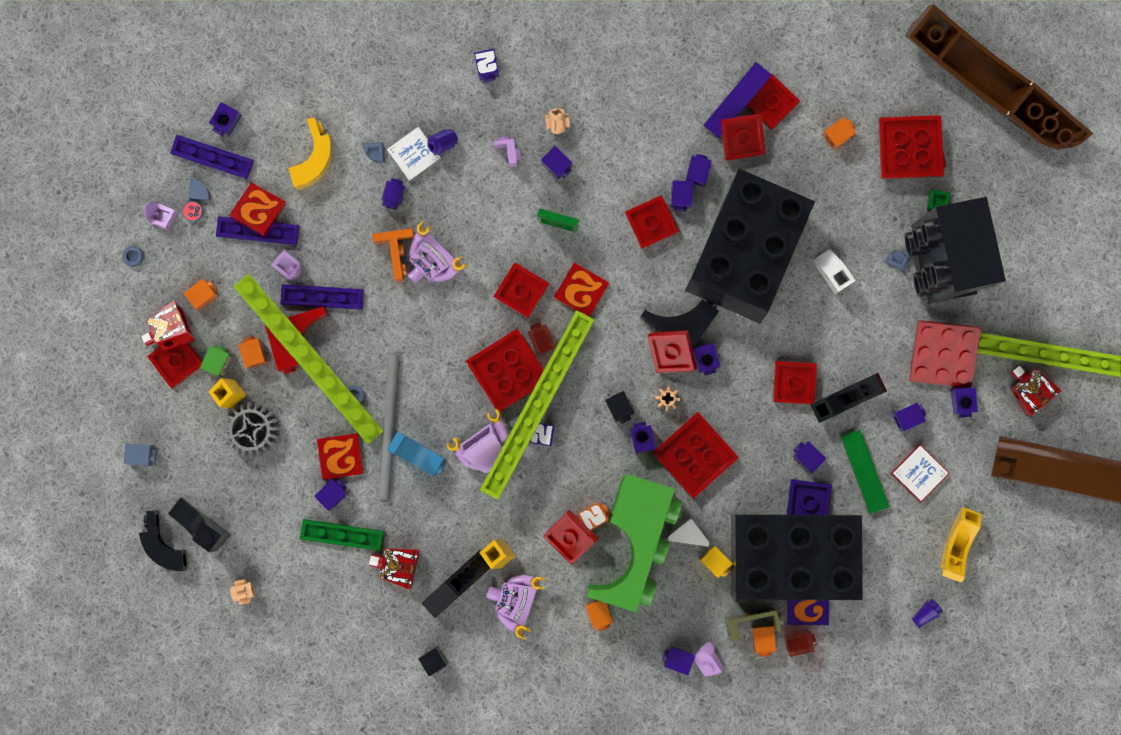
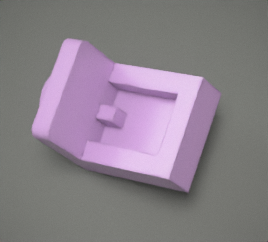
[494,136,521,167]

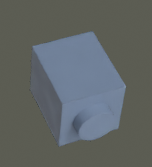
[123,443,157,466]

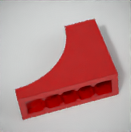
[264,307,328,375]

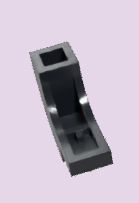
[139,510,187,571]

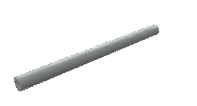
[379,355,399,499]

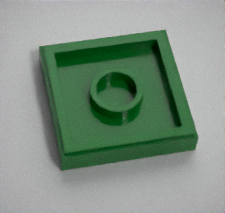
[537,208,579,233]

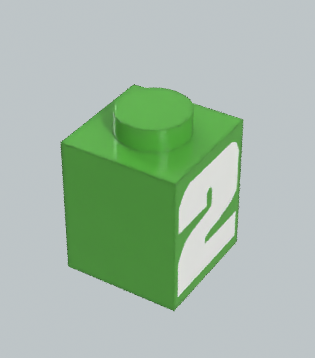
[200,344,232,377]

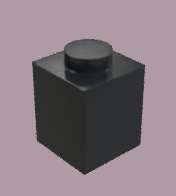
[605,391,634,424]
[418,646,448,676]

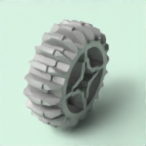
[223,402,280,458]

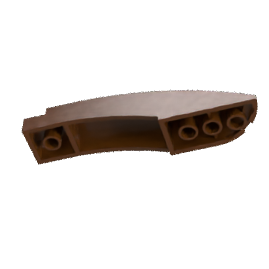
[906,4,1093,149]
[991,436,1121,505]

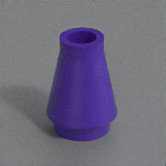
[911,598,943,628]

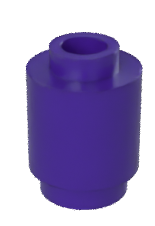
[427,129,458,155]
[381,178,406,210]

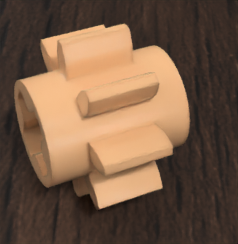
[545,109,570,134]
[654,386,680,412]
[230,579,255,605]

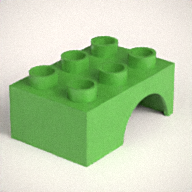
[586,473,682,613]

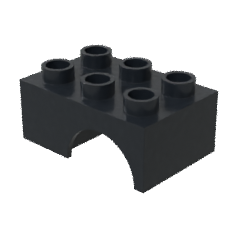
[685,168,815,324]
[904,196,1006,304]
[731,514,863,600]

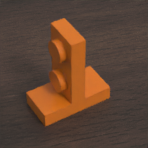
[372,228,415,282]

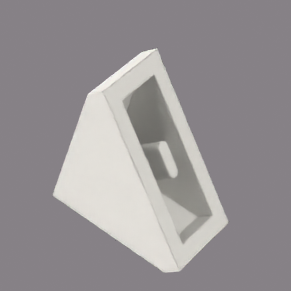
[667,518,709,546]

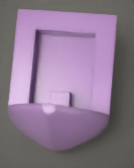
[144,202,178,231]
[271,249,302,280]
[694,642,725,677]

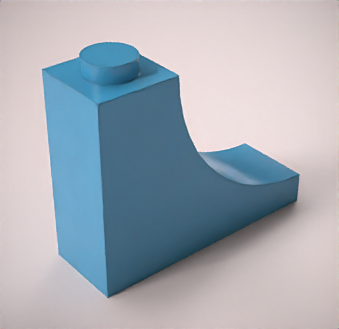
[387,432,446,476]

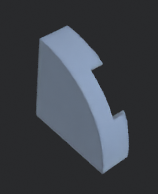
[362,142,384,163]
[188,178,210,201]
[884,250,910,271]

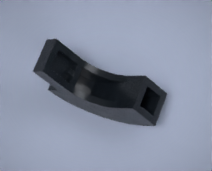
[810,373,887,423]

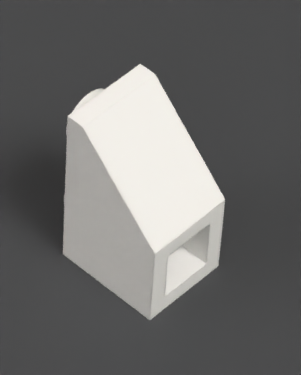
[812,249,856,294]

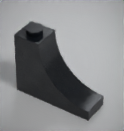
[640,299,719,348]
[168,497,230,552]
[421,550,490,618]

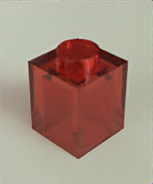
[527,323,556,356]
[783,630,817,657]

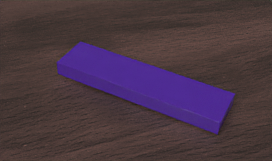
[703,62,772,138]
[170,134,254,180]
[216,216,300,246]
[280,284,364,310]

